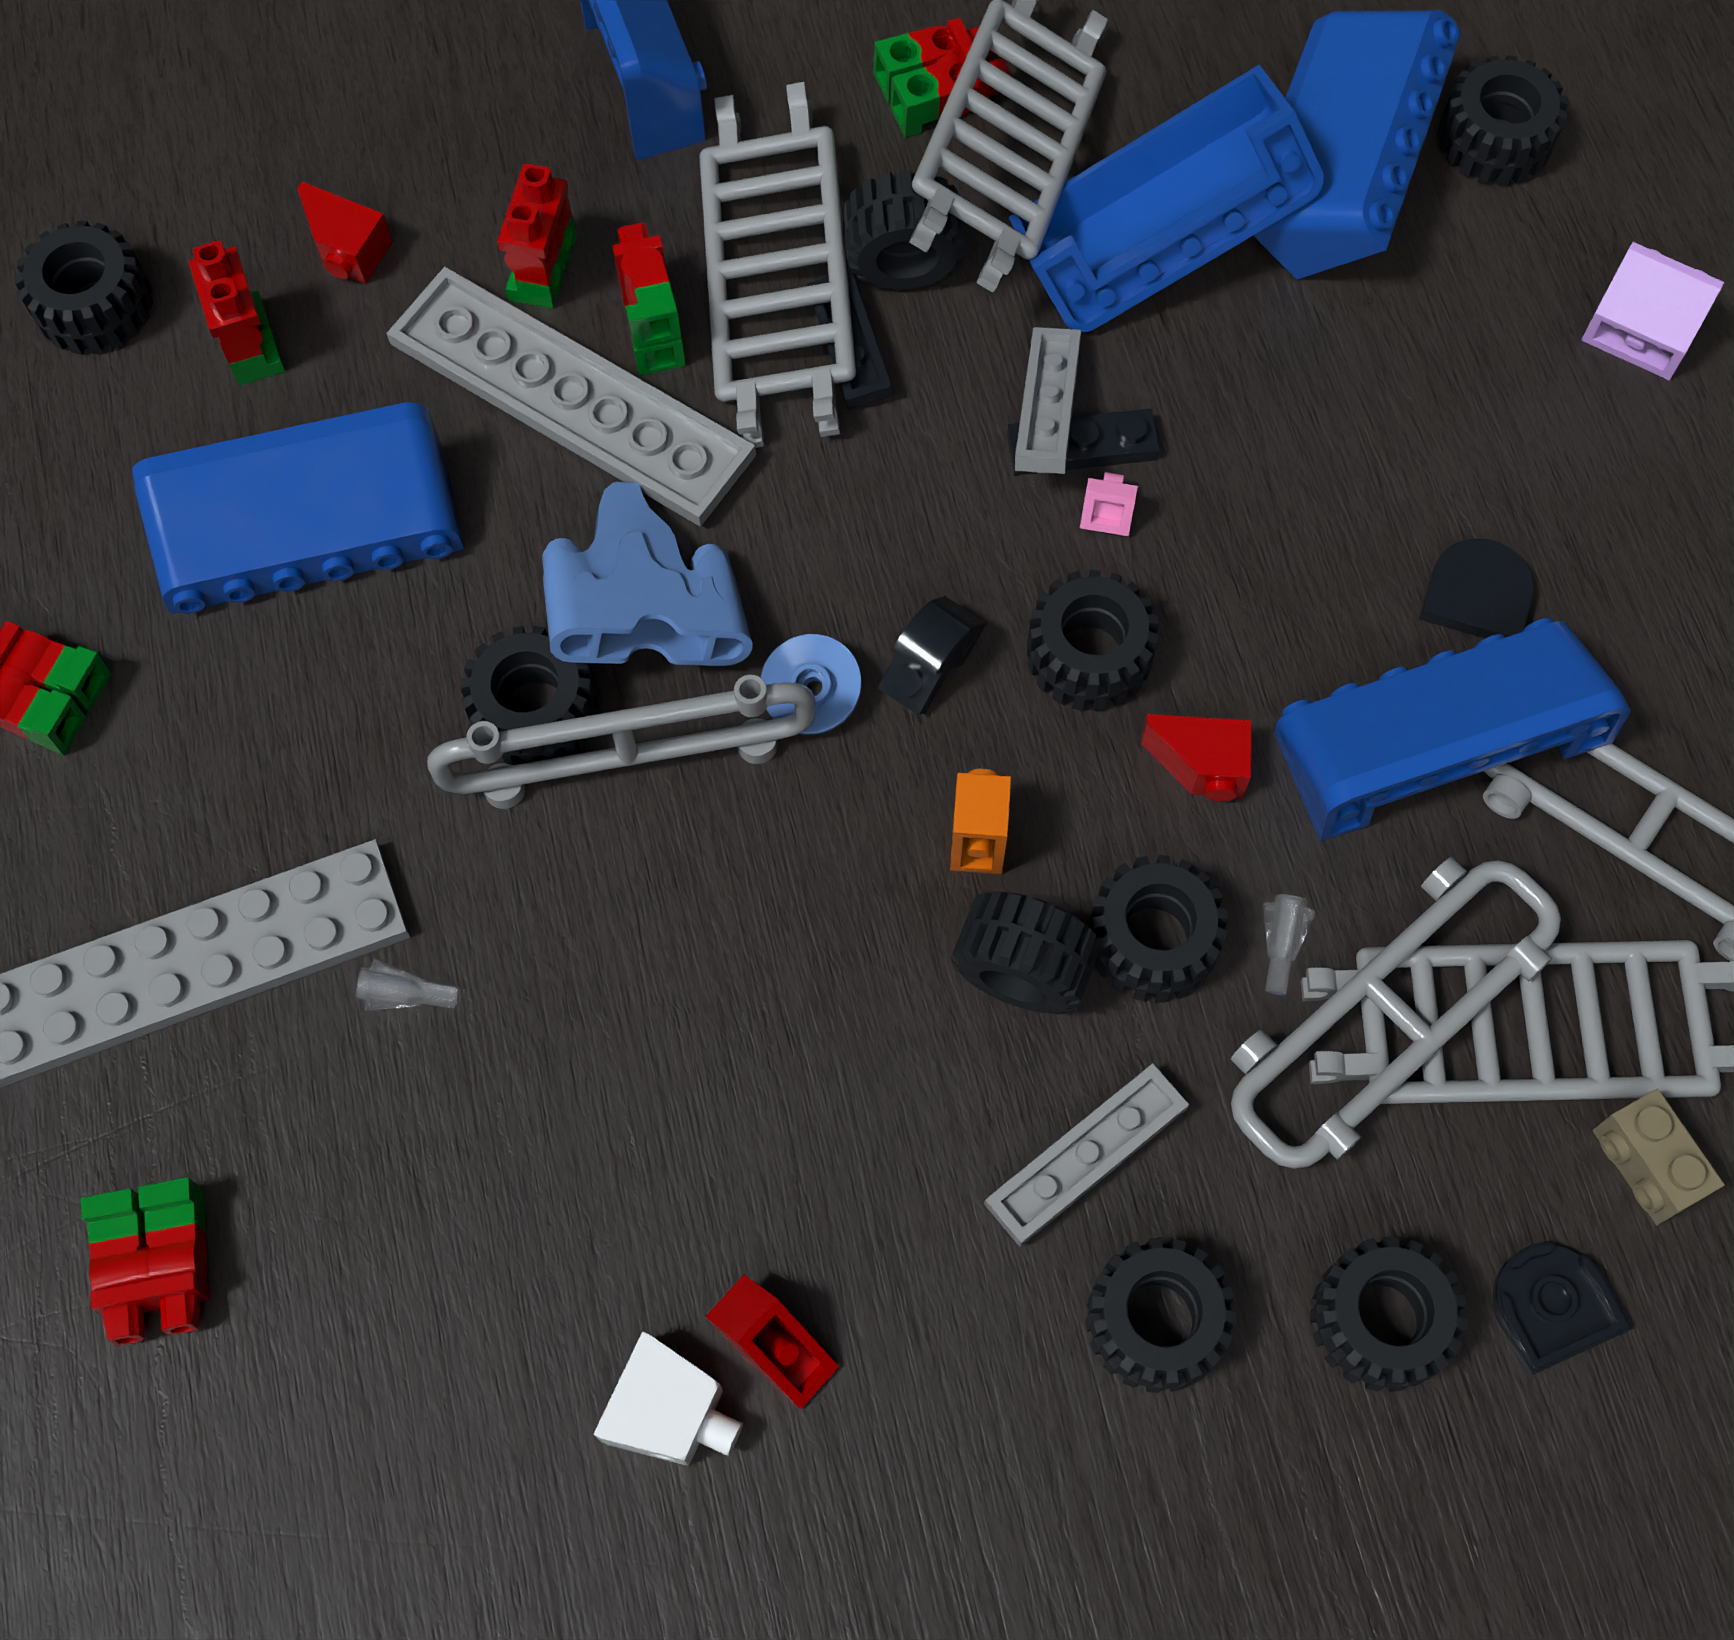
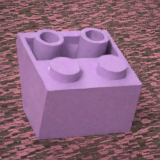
[1581,242,1724,381]

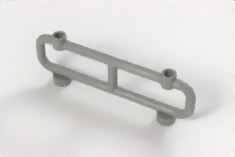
[427,675,816,809]
[1483,744,1734,961]
[1231,857,1561,1169]

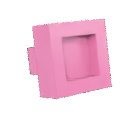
[1080,472,1138,536]

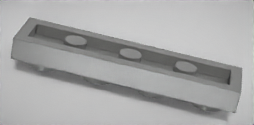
[1015,327,1081,474]
[984,1063,1189,1247]

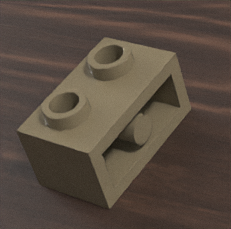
[1592,1088,1725,1226]

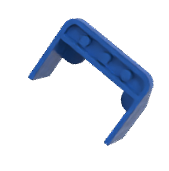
[580,0,707,161]

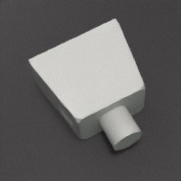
[593,1332,743,1466]

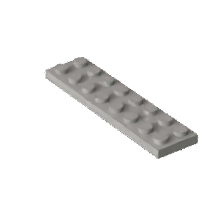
[386,266,756,527]
[0,839,410,1088]

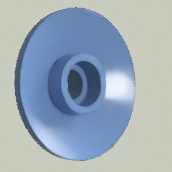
[761,634,862,735]

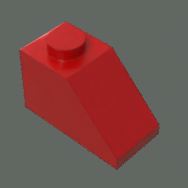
[297,182,393,285]
[1141,714,1251,802]
[705,1275,839,1410]

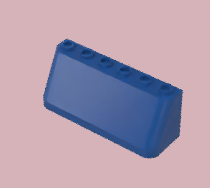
[1253,10,1462,279]
[1009,64,1324,332]
[132,402,464,614]
[1274,618,1631,842]

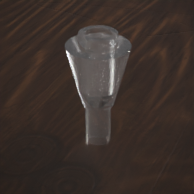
[1263,894,1316,995]
[356,958,459,1011]

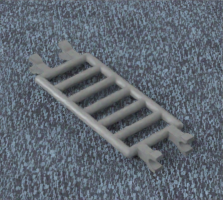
[909,0,1108,293]
[700,82,856,448]
[1301,940,1734,1104]

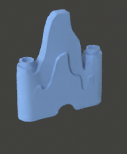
[542,482,752,666]

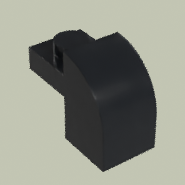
[877,596,987,715]

